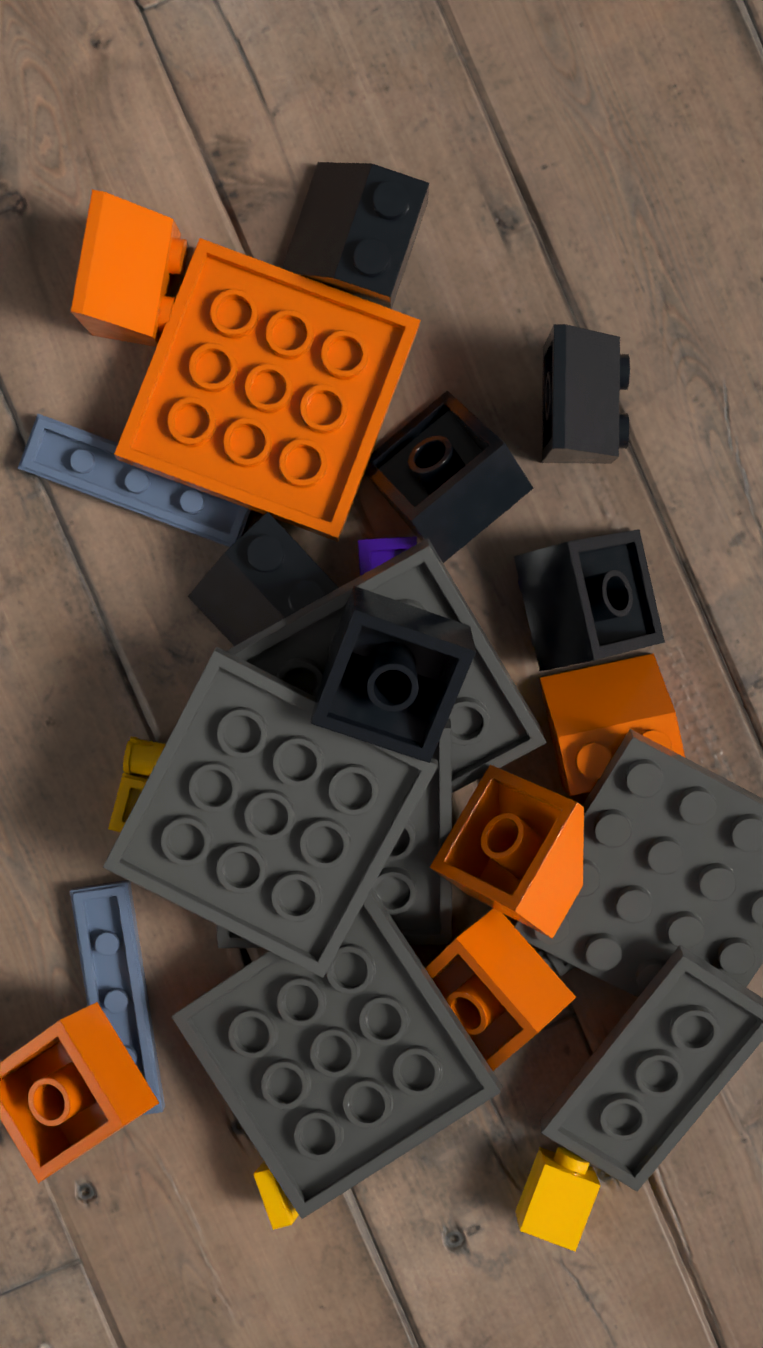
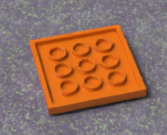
[114,238,421,542]

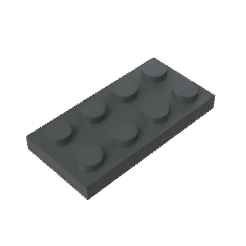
[540,945,763,1191]

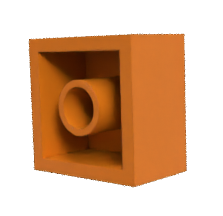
[0,1002,159,1183]

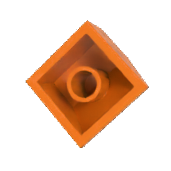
[71,189,187,347]
[539,653,685,796]
[430,764,584,939]
[425,908,576,1071]

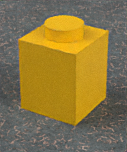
[515,1147,601,1252]

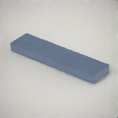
[18,414,253,547]
[70,880,165,1115]

